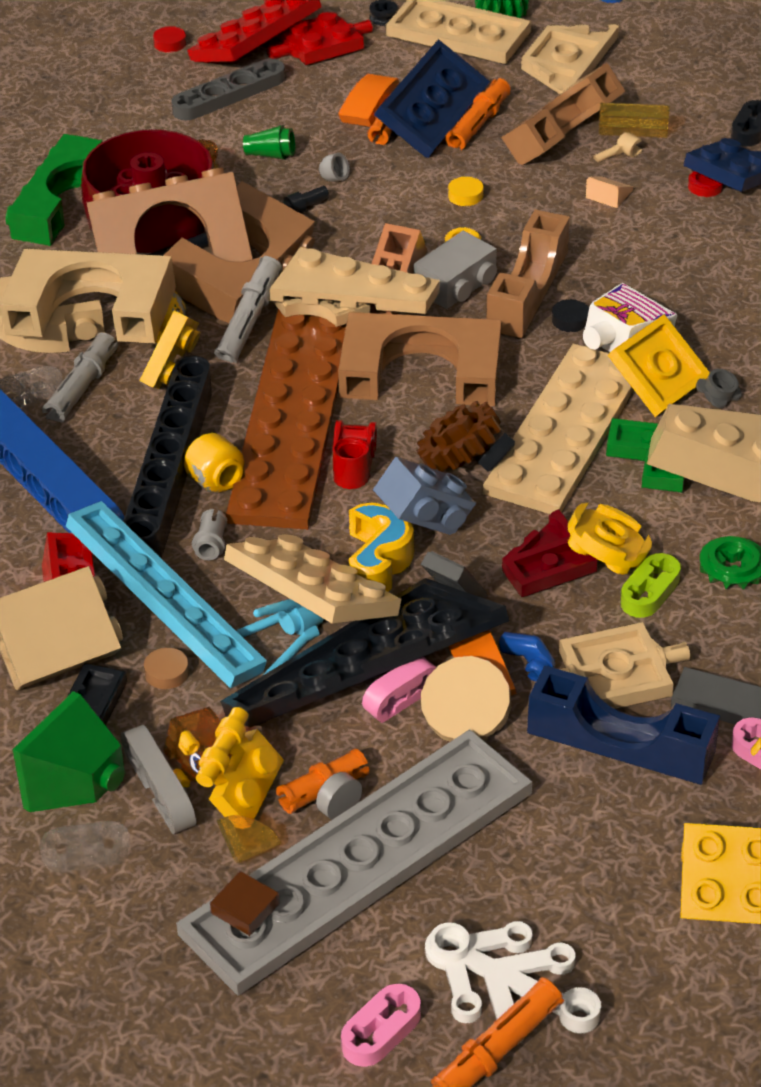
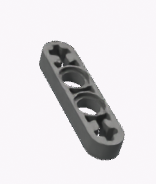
[171,59,285,120]

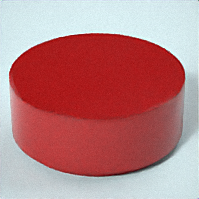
[153,26,186,52]
[688,171,724,197]

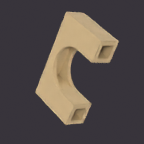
[0,249,176,343]

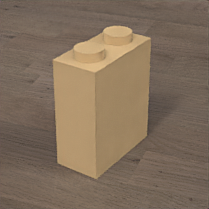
[0,566,123,691]

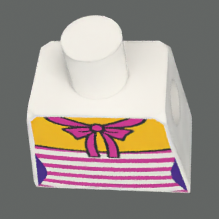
[583,283,677,352]

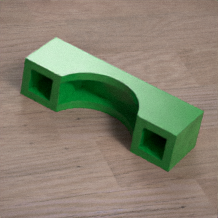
[5,134,103,246]

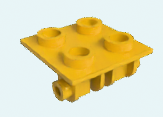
[680,823,761,924]

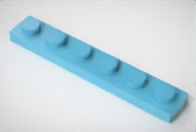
[66,501,267,688]

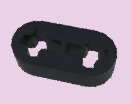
[731,100,761,147]

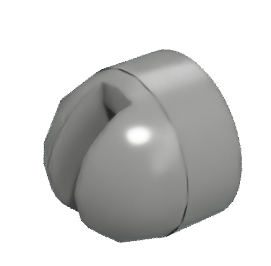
[319,153,350,182]

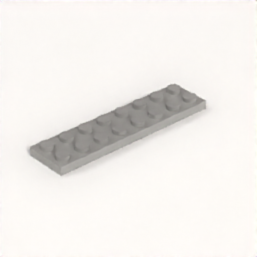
[176,729,532,996]

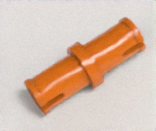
[276,749,370,814]

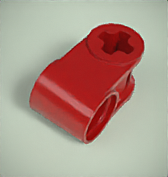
[332,420,377,489]

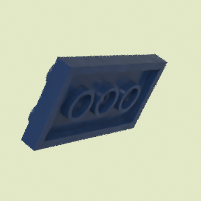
[374,39,490,158]

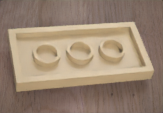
[386,0,531,64]
[224,534,401,624]

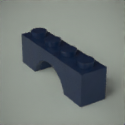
[527,665,720,785]

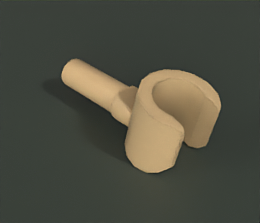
[593,132,642,162]

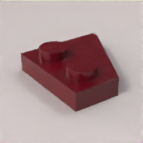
[502,509,598,598]

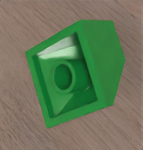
[12,691,125,812]

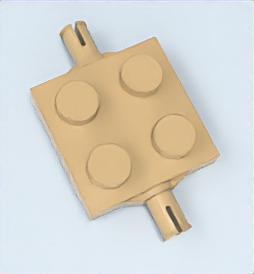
[559,622,690,709]

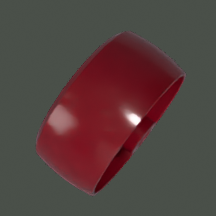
[81,129,215,253]

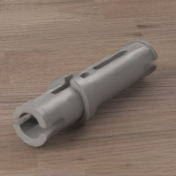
[214,256,283,363]
[42,332,118,423]

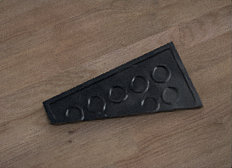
[220,578,510,728]

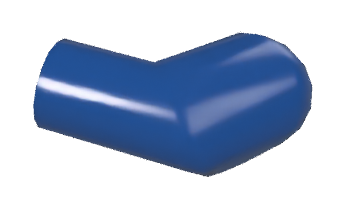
[499,632,555,682]

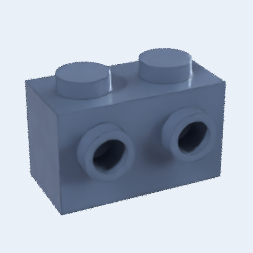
[373,457,476,535]

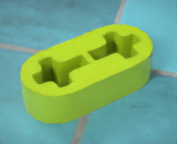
[620,553,681,618]

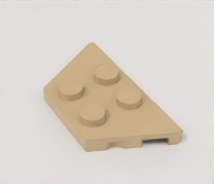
[521,24,619,94]

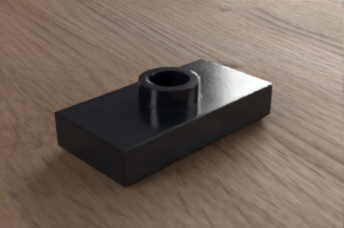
[67,663,127,726]

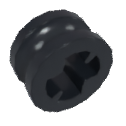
[369,0,398,26]

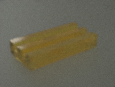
[599,103,670,138]

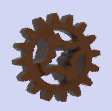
[416,401,502,472]

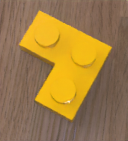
[139,310,200,389]

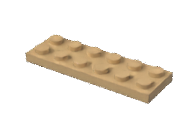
[483,344,634,514]

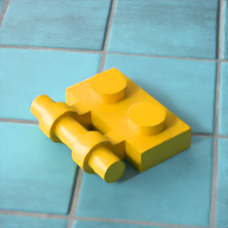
[196,707,284,829]

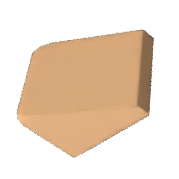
[586,177,634,208]

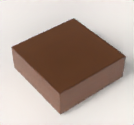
[210,871,280,936]

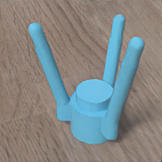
[237,599,324,676]

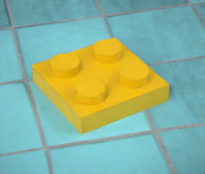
[607,314,710,417]

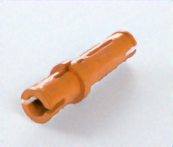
[445,78,511,150]
[431,977,564,1087]

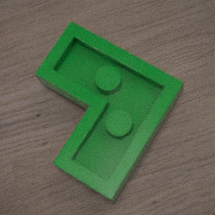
[606,418,685,493]

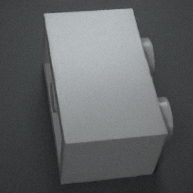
[414,230,497,309]

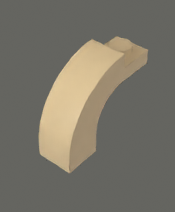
[0,276,105,353]

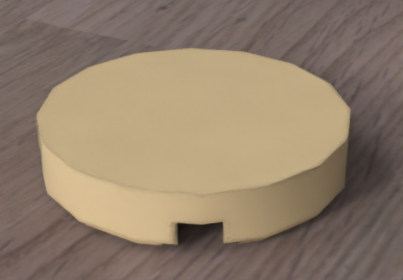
[421,656,512,742]

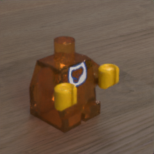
[163,707,230,787]

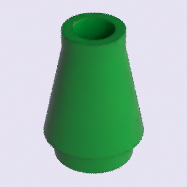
[243,125,296,160]

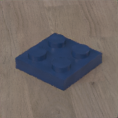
[683,138,761,192]

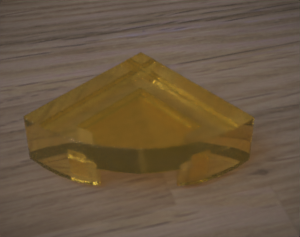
[217,815,281,864]

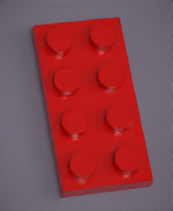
[187,0,322,62]

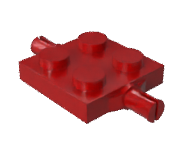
[268,12,373,65]

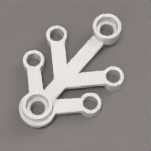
[425,921,601,1043]

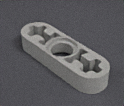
[121,725,196,834]

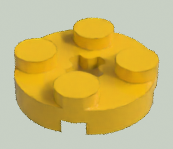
[568,503,652,575]

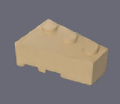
[647,404,761,502]

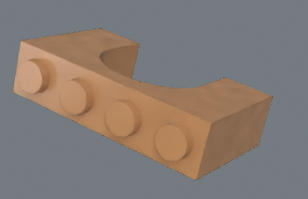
[87,168,253,262]
[163,181,315,323]
[338,312,502,406]

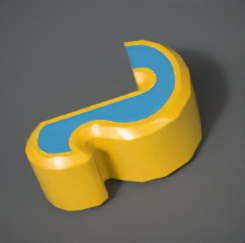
[348,503,414,592]

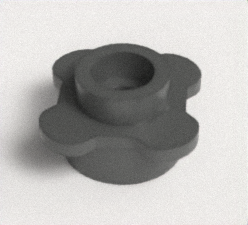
[696,369,742,408]

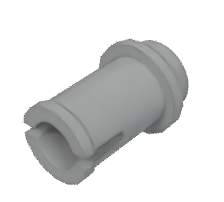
[192,509,227,561]

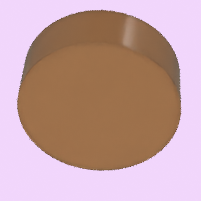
[144,648,189,689]

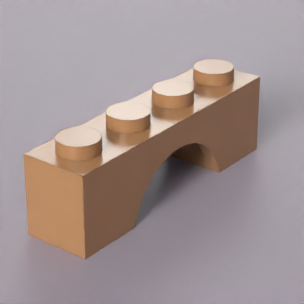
[501,63,625,165]
[487,210,570,338]

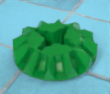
[700,536,761,590]

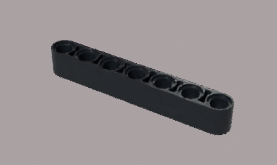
[123,355,212,558]

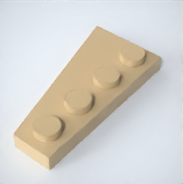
[270,247,440,314]

